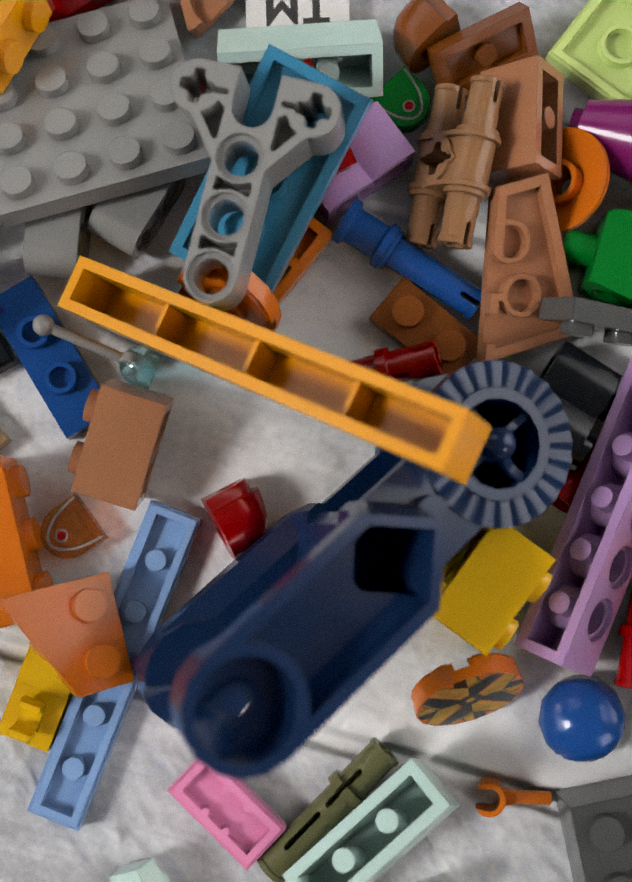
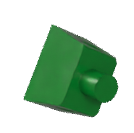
[561,208,632,309]

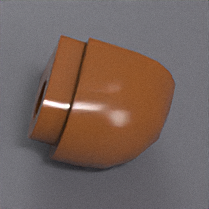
[393,0,461,73]

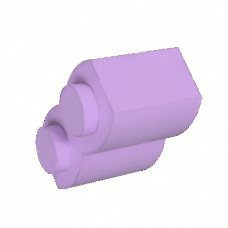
[317,101,416,224]

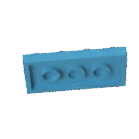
[169,44,373,294]

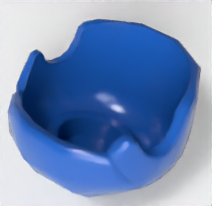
[538,675,625,762]

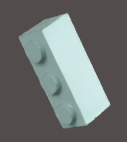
[217,19,383,97]
[282,758,460,882]

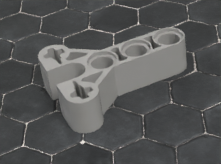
[170,58,345,311]

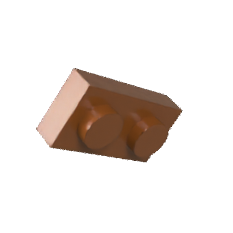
[426,2,538,91]
[369,276,478,375]

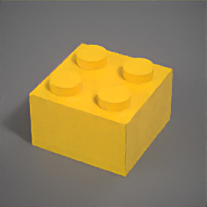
[433,527,556,656]

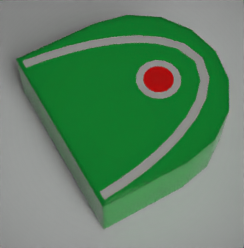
[369,66,430,134]

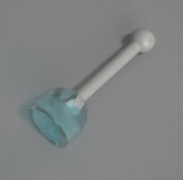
[32,314,163,390]

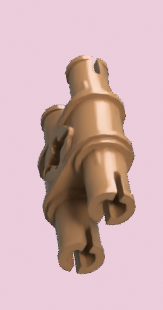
[404,75,506,250]

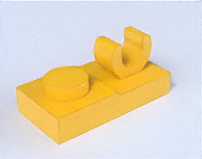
[0,645,73,752]

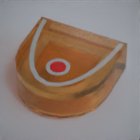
[40,494,109,559]

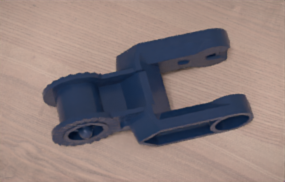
[136,360,573,779]

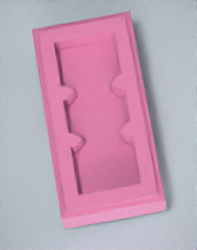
[167,759,287,870]

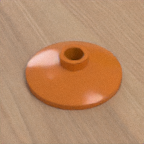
[550,127,610,234]

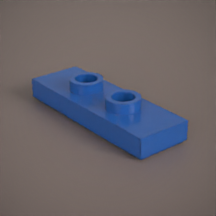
[0,275,100,440]

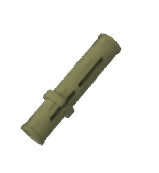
[257,737,399,882]

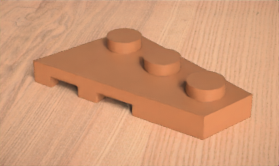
[476,173,574,362]

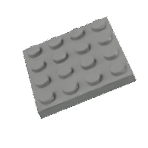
[0,0,211,229]

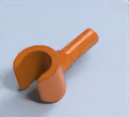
[475,776,552,817]

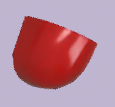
[201,478,267,560]

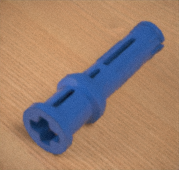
[331,199,482,320]

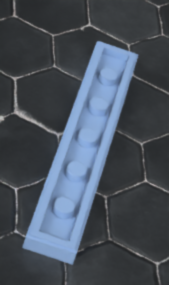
[27,500,203,831]

